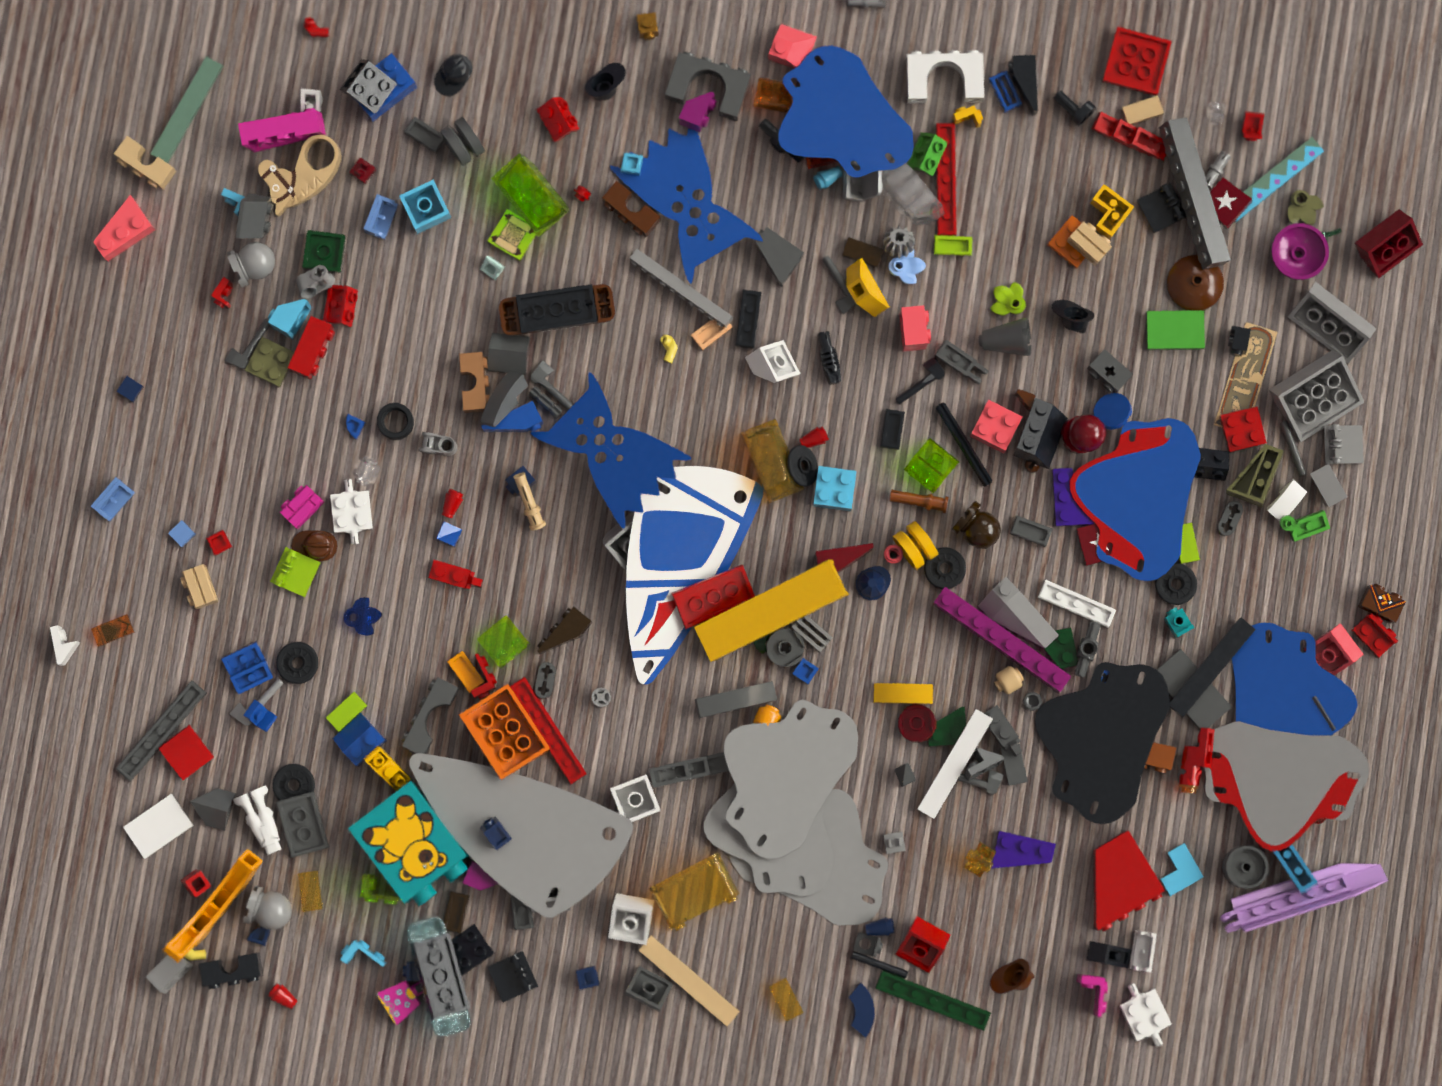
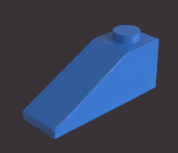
[481,401,544,433]

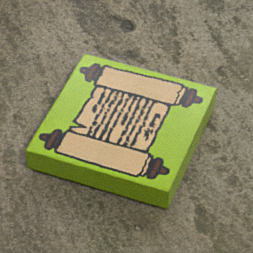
[487,209,540,261]

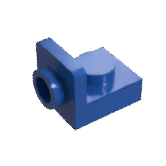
[244,699,277,732]

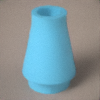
[813,166,843,190]

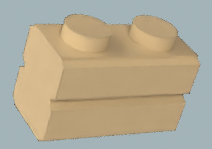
[1067,221,1112,266]
[181,564,219,609]

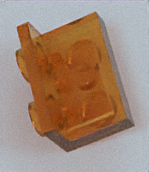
[753,77,796,113]

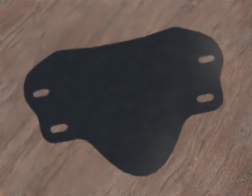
[1035,662,1170,824]

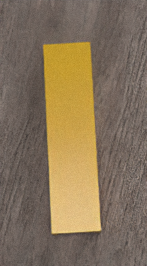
[694,560,849,662]

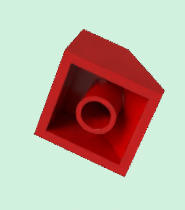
[895,916,951,973]

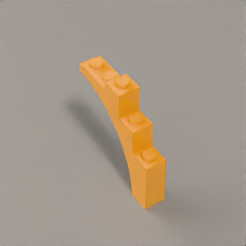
[163,849,263,963]

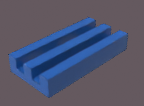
[989,70,1022,113]

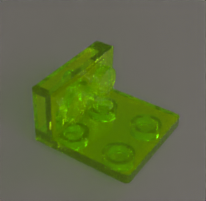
[477,615,531,669]
[360,874,402,905]

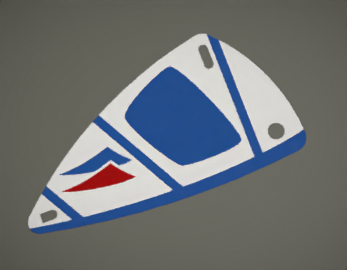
[626,466,764,685]

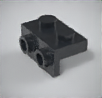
[1194,448,1229,481]

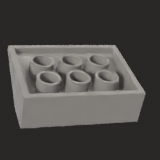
[1269,350,1364,442]

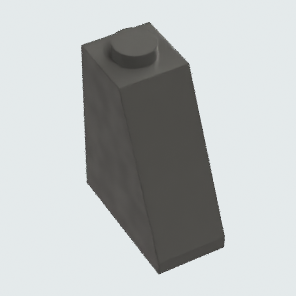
[756,227,804,287]

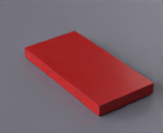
[671,565,755,629]

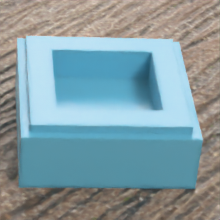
[621,153,643,175]

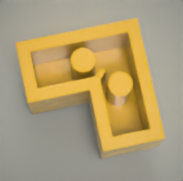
[1090,184,1134,240]

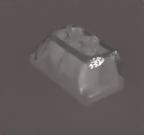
[882,153,945,225]

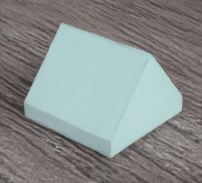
[480,256,505,280]

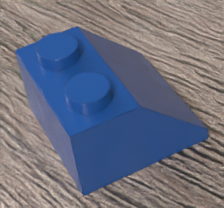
[332,712,387,767]

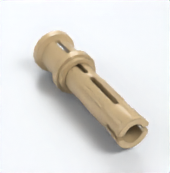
[513,472,546,531]

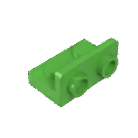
[906,132,947,176]

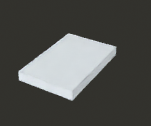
[123,794,194,859]

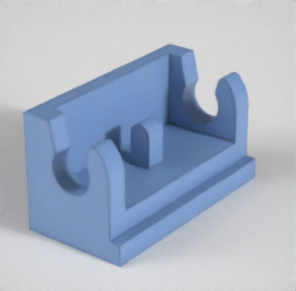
[364,194,398,240]
[91,477,135,521]

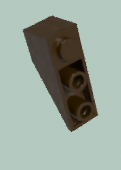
[537,607,592,654]

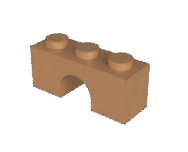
[459,352,490,413]

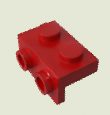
[536,97,579,142]

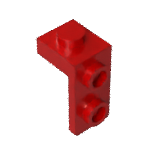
[471,653,497,700]

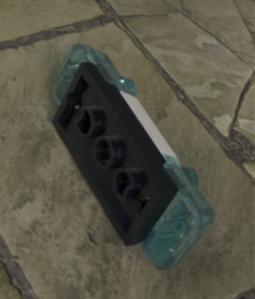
[407,917,471,1037]

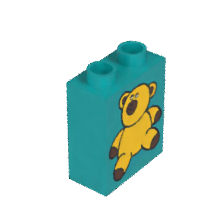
[348,781,469,907]

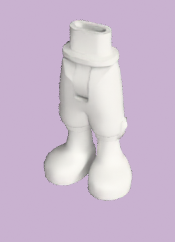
[233,785,281,855]

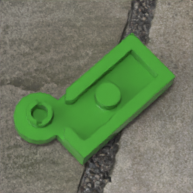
[1280,510,1330,542]

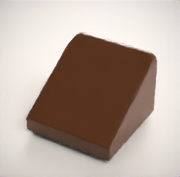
[1015,389,1035,411]

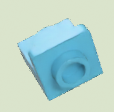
[221,188,245,216]

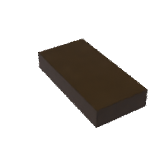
[842,237,884,268]
[442,891,470,934]

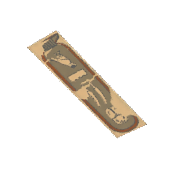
[1214,322,1278,427]

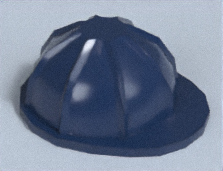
[855,566,891,600]

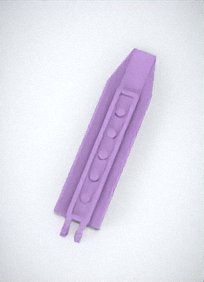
[1220,863,1388,933]

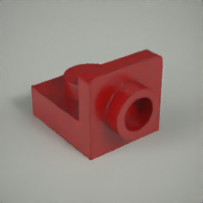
[211,277,233,309]

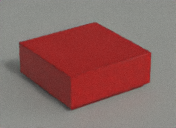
[206,530,232,556]

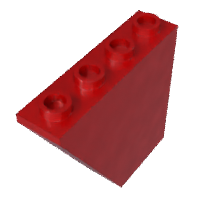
[1093,830,1165,932]

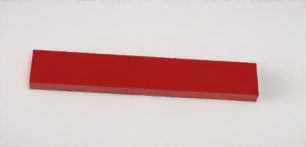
[936,123,957,236]
[510,677,587,784]

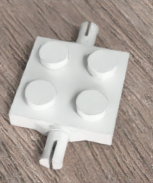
[330,479,373,545]
[1119,983,1172,1047]

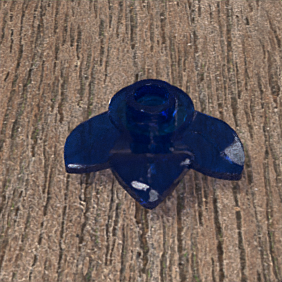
[343,597,382,636]

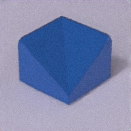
[436,521,462,547]

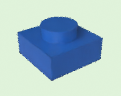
[792,658,819,684]

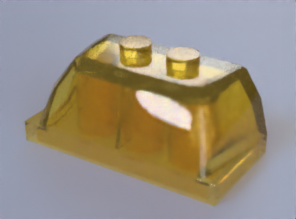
[740,419,804,504]

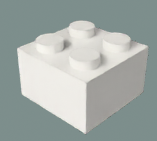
[610,774,661,822]

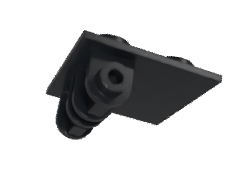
[1137,183,1186,233]
[451,924,494,976]
[487,951,539,1002]

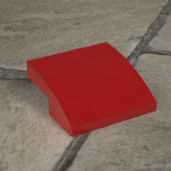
[159,724,214,780]

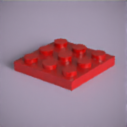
[1102,26,1172,96]

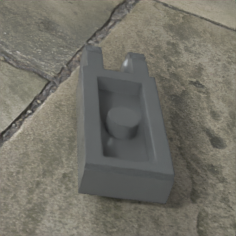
[935,340,989,385]

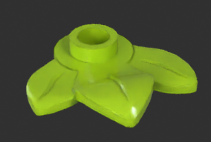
[990,282,1026,316]

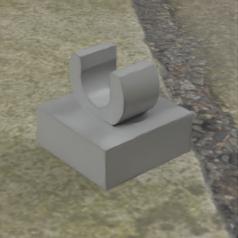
[883,832,906,854]

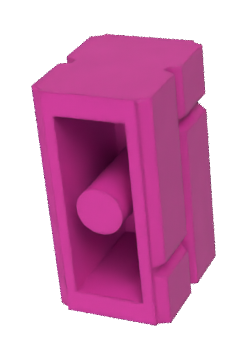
[280,485,324,529]

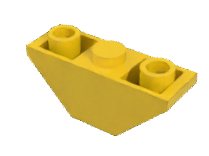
[846,258,890,317]
[364,746,411,792]

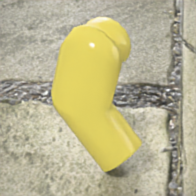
[660,335,678,364]
[185,949,206,961]

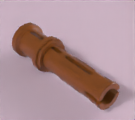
[889,489,948,514]

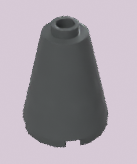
[979,318,1031,356]

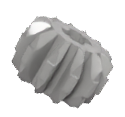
[883,226,915,259]

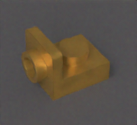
[637,12,658,40]

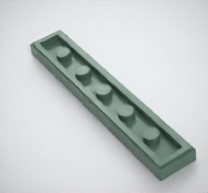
[150,56,223,163]

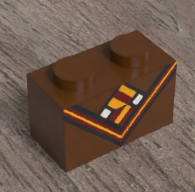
[1358,584,1406,624]

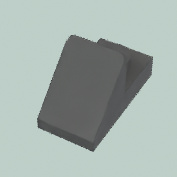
[964,748,1004,781]

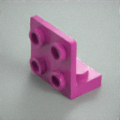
[1077,974,1108,1017]

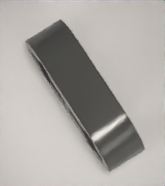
[1217,501,1243,536]
[535,662,556,699]

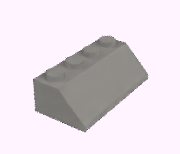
[1288,282,1376,363]

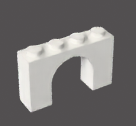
[906,50,984,103]

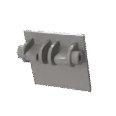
[1324,424,1364,464]

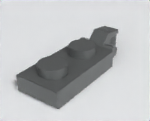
[984,705,1022,757]

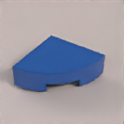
[346,414,365,439]

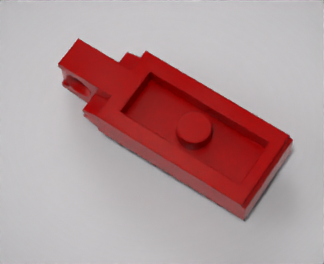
[428,560,483,589]

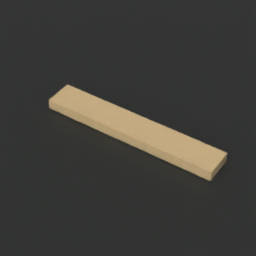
[639,935,740,1026]

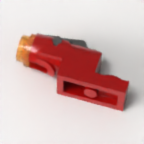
[1177,728,1215,794]

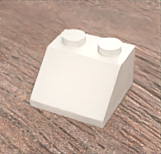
[608,893,655,945]

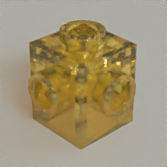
[964,842,996,877]

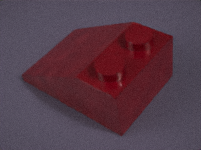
[815,543,874,574]

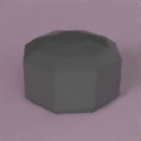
[1022,692,1042,711]

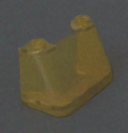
[649,852,740,931]

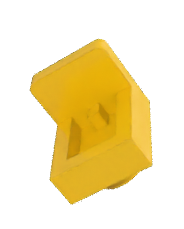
[952,105,983,128]

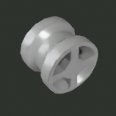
[591,688,611,708]

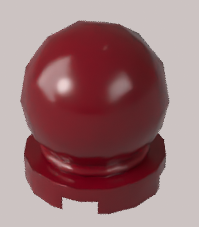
[1061,414,1106,454]

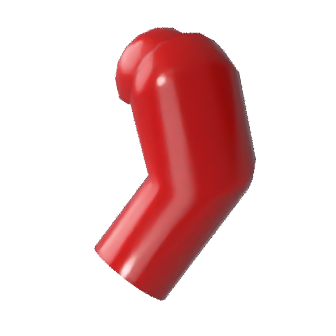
[303,17,329,37]

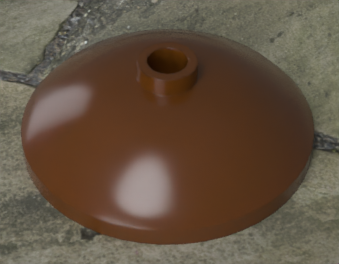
[1166,255,1224,311]

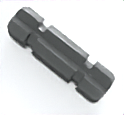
[529,387,562,418]

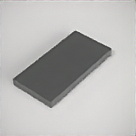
[1157,649,1232,729]

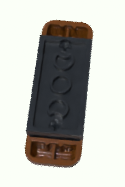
[499,284,615,336]

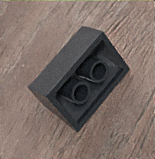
[1013,398,1068,469]

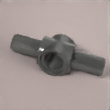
[1074,622,1100,677]

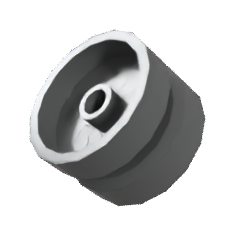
[440,117,485,166]
[1222,846,1269,889]

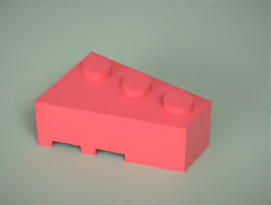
[93,195,155,261]

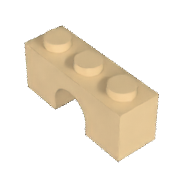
[114,136,177,190]

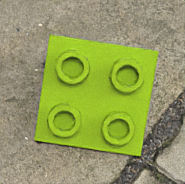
[270,547,321,597]

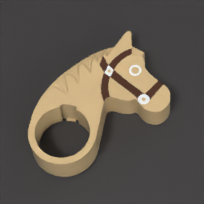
[258,135,341,217]

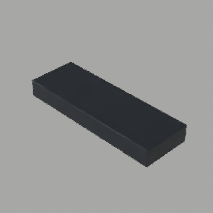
[735,289,762,349]

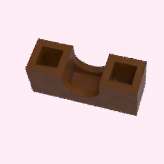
[602,181,661,237]

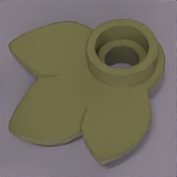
[1287,190,1324,225]

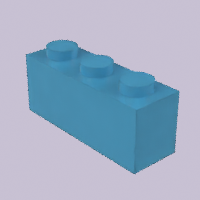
[1273,845,1318,894]

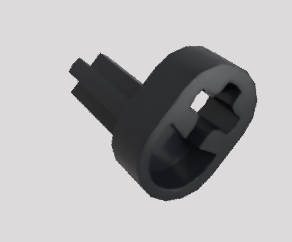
[1053,90,1097,126]

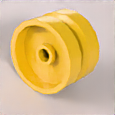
[892,521,939,570]

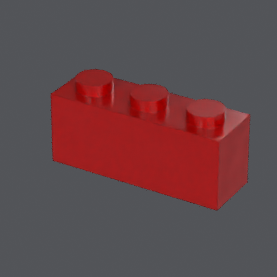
[288,316,335,379]

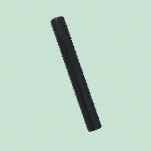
[936,402,992,487]

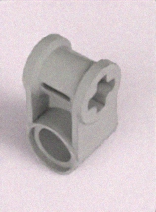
[296,265,335,299]
[419,432,458,456]

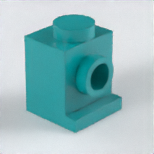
[1164,607,1194,638]

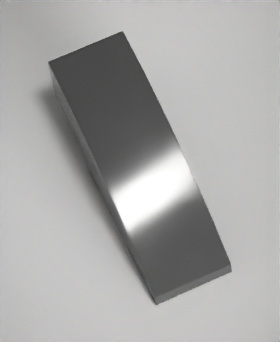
[480,371,528,427]

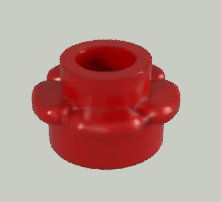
[574,185,592,202]

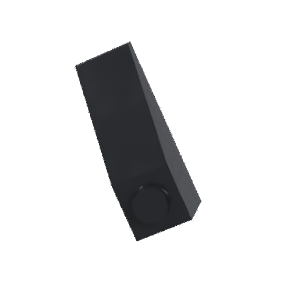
[1008,55,1038,115]

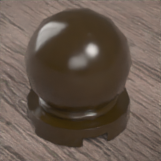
[951,501,1001,549]

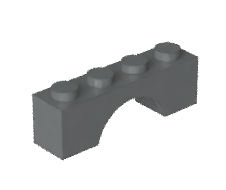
[401,677,460,754]

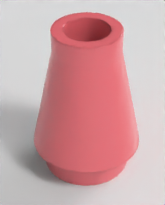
[884,545,903,564]

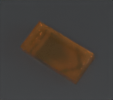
[91,614,135,647]

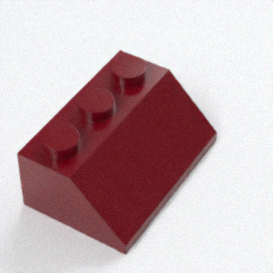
[1354,209,1423,279]

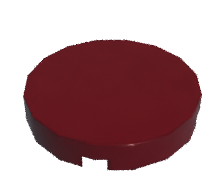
[898,704,937,743]

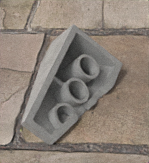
[978,577,1059,649]

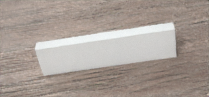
[1037,580,1116,628]

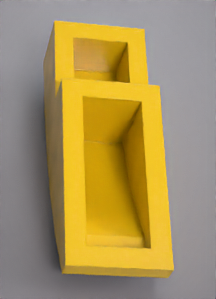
[873,683,933,704]

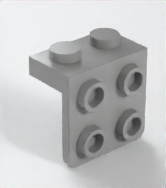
[843,161,883,202]

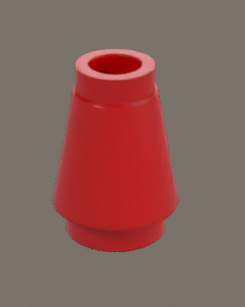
[799,426,829,448]
[442,489,464,518]
[268,983,298,1009]

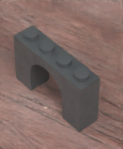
[665,52,751,121]

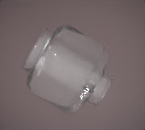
[352,456,381,486]

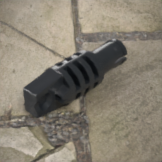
[817,331,841,385]

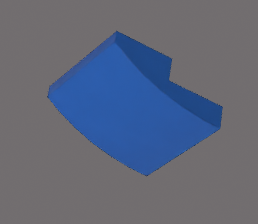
[221,641,273,695]

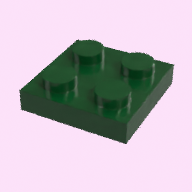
[302,230,346,273]

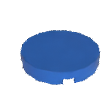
[1093,393,1132,430]

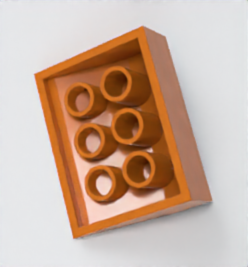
[459,684,550,780]

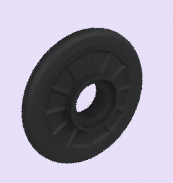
[787,445,818,487]
[924,547,966,589]
[1155,563,1197,605]
[276,642,319,684]
[272,764,315,800]

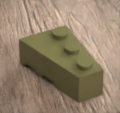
[1226,444,1284,507]

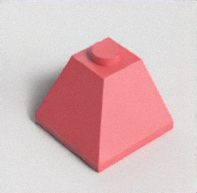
[768,24,817,69]

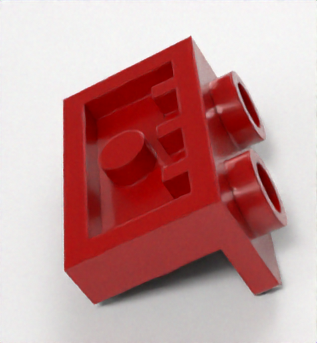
[323,285,358,327]
[1351,613,1398,658]

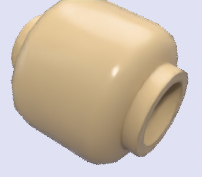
[994,666,1024,695]

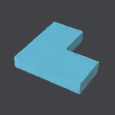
[1160,843,1204,896]

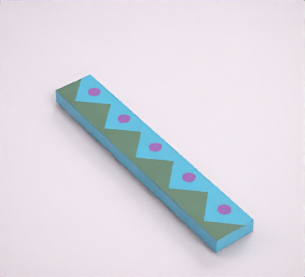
[1235,137,1324,222]

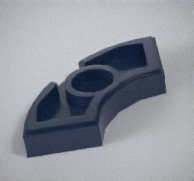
[848,983,875,1038]

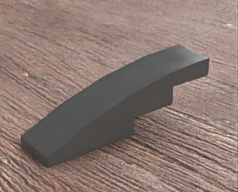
[695,681,777,718]
[649,752,729,788]

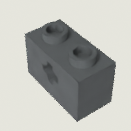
[1087,349,1133,393]

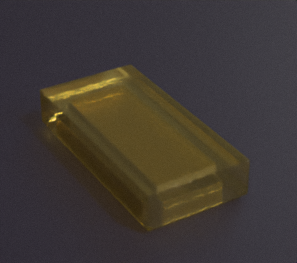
[298,871,323,912]
[769,978,804,1022]

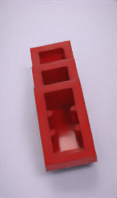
[1092,111,1166,161]

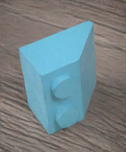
[268,299,312,340]

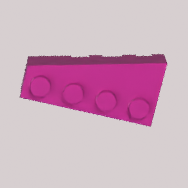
[238,108,326,152]

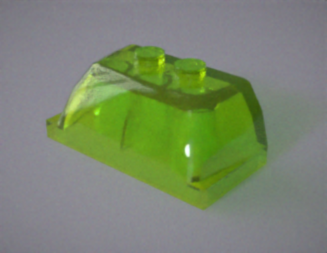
[491,153,569,237]

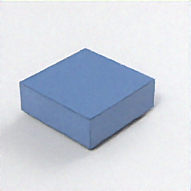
[168,520,196,547]

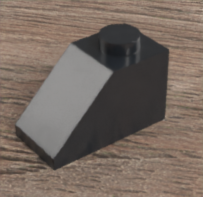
[1086,941,1132,968]

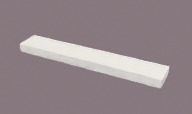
[917,709,993,819]

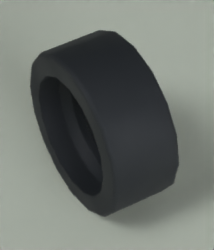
[377,403,414,440]

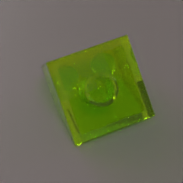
[904,438,960,494]

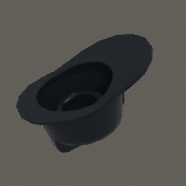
[434,54,473,96]
[585,63,626,101]
[1052,300,1094,334]

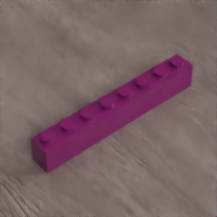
[933,587,1072,693]

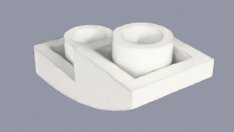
[1267,479,1307,521]

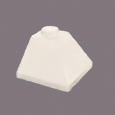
[745,340,800,383]

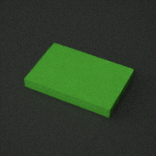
[1146,311,1205,350]

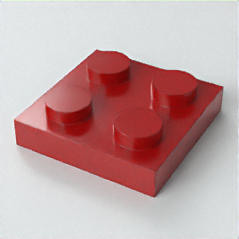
[1219,406,1267,453]

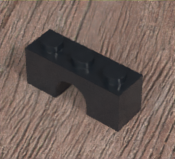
[199,952,263,989]

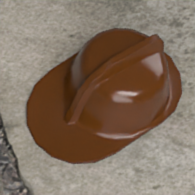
[291,530,338,561]
[990,958,1035,994]

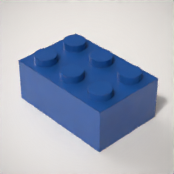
[354,53,417,122]

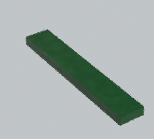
[875,970,991,1031]

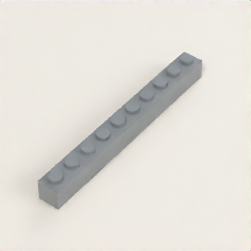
[630,249,733,328]

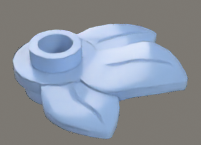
[888,250,926,284]

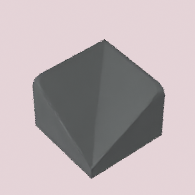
[895,763,916,787]

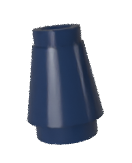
[865,917,895,936]

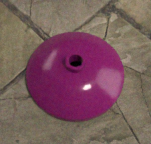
[1271,223,1329,280]

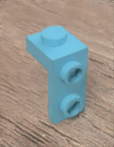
[340,940,387,967]

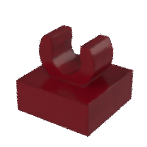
[349,157,376,184]

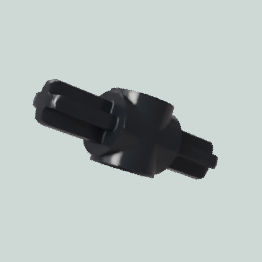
[759,119,805,163]

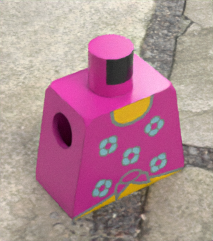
[376,981,423,1025]

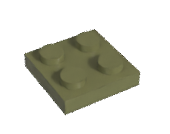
[245,337,294,388]

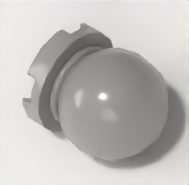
[227,242,275,288]
[243,885,292,930]

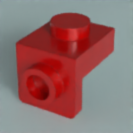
[1241,111,1264,141]

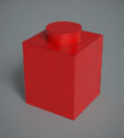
[180,869,211,898]

